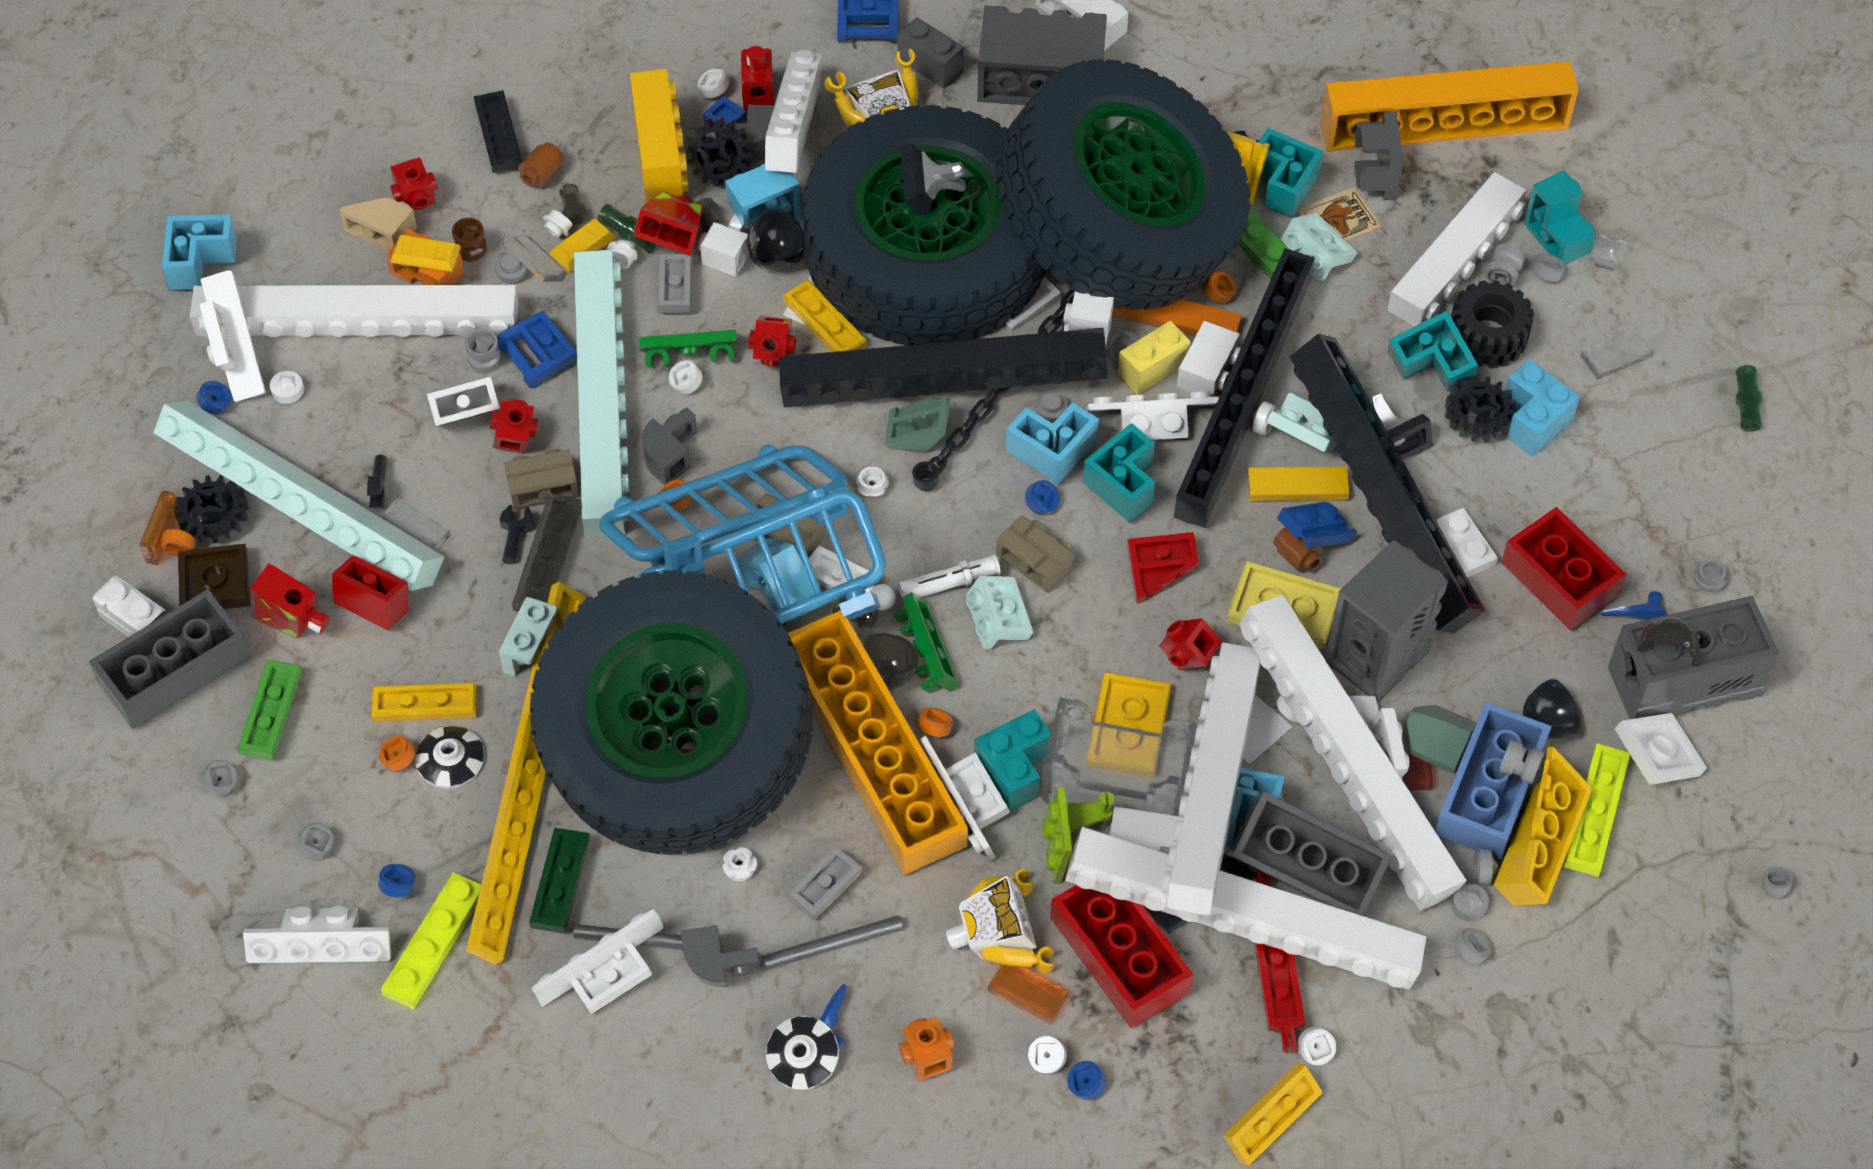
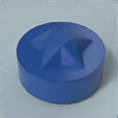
[196,381,232,414]
[1025,480,1059,515]
[378,864,415,897]
[1067,1061,1106,1100]

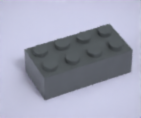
[89,589,251,729]
[1227,791,1392,916]

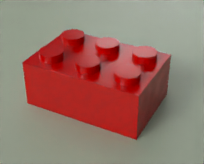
[1501,506,1627,631]

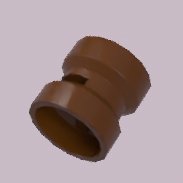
[452,218,487,262]

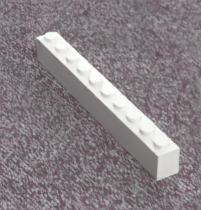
[190,285,519,337]
[1239,594,1466,911]
[1162,643,1261,916]
[1065,827,1427,990]

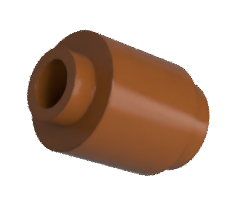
[518,142,563,188]
[1273,527,1323,573]

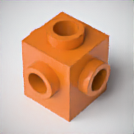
[898,1017,954,1081]

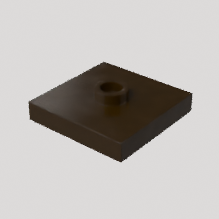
[178,543,250,609]

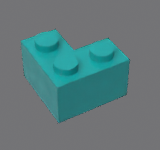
[1258,127,1324,218]
[1524,170,1596,265]
[1388,311,1478,392]
[1083,423,1155,523]
[974,709,1053,812]

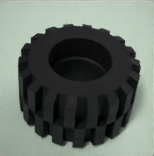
[1451,280,1534,368]

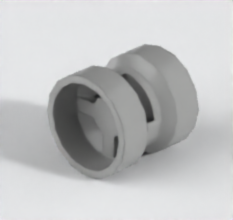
[1485,244,1525,286]
[465,329,501,374]
[1499,739,1545,784]

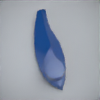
[1601,591,1667,619]
[820,984,847,1050]

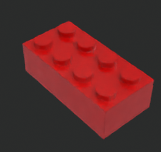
[1050,885,1194,1029]

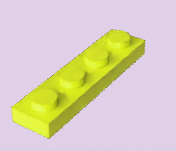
[1564,743,1630,877]
[381,872,481,1010]

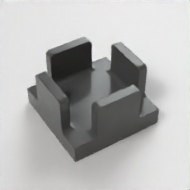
[1354,112,1403,201]

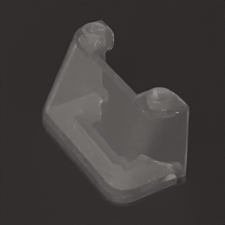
[1041,697,1198,819]

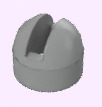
[1763,867,1793,898]

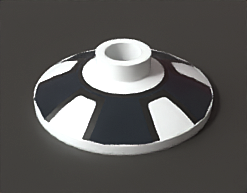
[415,726,485,789]
[766,1016,839,1090]

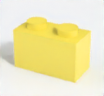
[1118,321,1191,395]

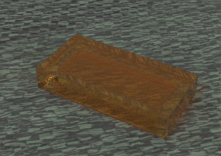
[139,490,177,565]
[988,965,1069,1024]

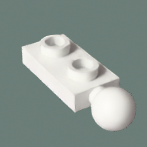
[804,545,896,611]

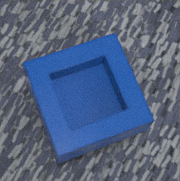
[703,96,747,124]

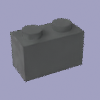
[897,17,964,89]

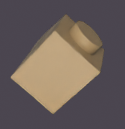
[339,197,417,251]

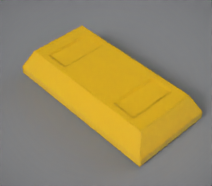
[548,218,617,273]
[390,235,461,273]

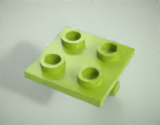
[1042,787,1115,884]

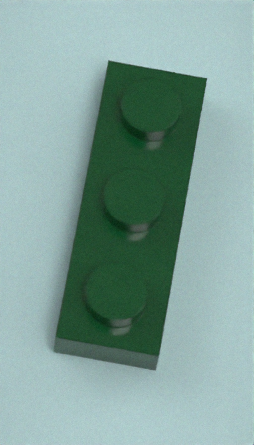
[529,827,590,934]

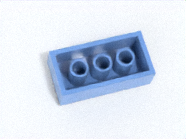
[1435,702,1552,860]

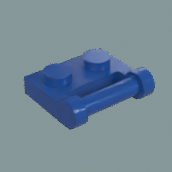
[837,0,899,42]
[497,310,577,388]

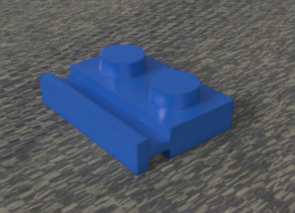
[1277,501,1358,549]

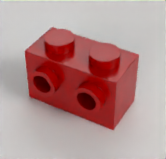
[332,555,409,631]

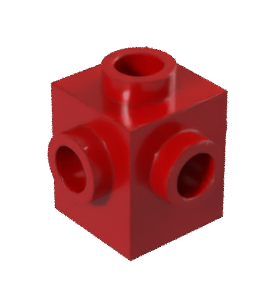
[390,157,438,211]
[748,316,796,366]
[489,399,539,454]
[1159,618,1222,670]

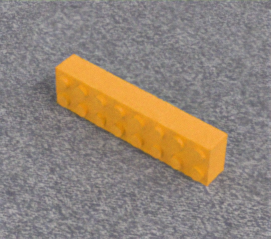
[1320,61,1579,152]
[788,610,968,876]

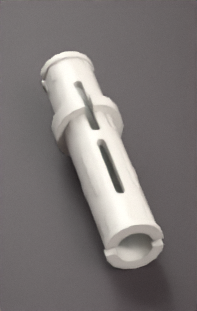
[898,554,1001,597]

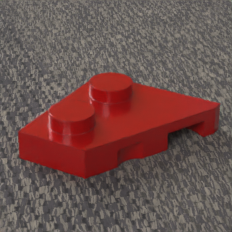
[1127,532,1199,603]

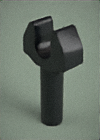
[367,454,388,508]
[500,505,535,564]

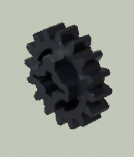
[684,117,753,186]
[1445,376,1517,443]
[174,475,249,544]

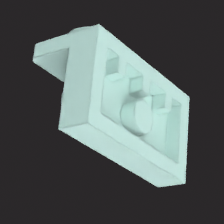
[1280,213,1357,281]
[1267,393,1336,452]
[966,576,1034,650]
[499,597,557,677]

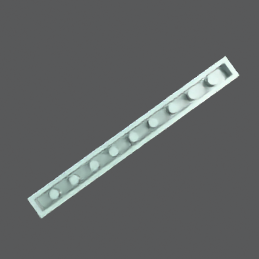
[574,250,631,537]
[153,401,445,591]

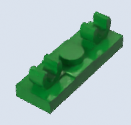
[639,330,737,367]
[893,592,960,693]

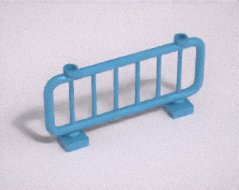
[599,444,848,574]
[636,488,886,623]

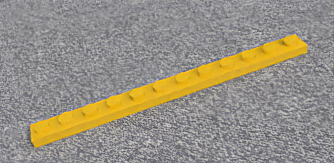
[466,581,586,965]

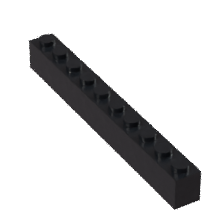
[1174,248,1315,528]
[779,328,1108,407]
[1289,334,1486,633]

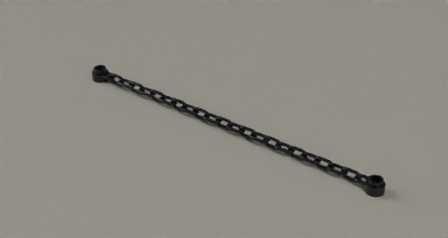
[912,289,1075,492]

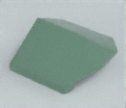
[885,395,950,453]
[1406,705,1477,773]

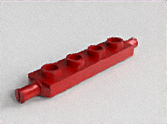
[1254,871,1305,1053]

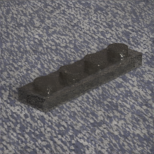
[512,493,582,612]

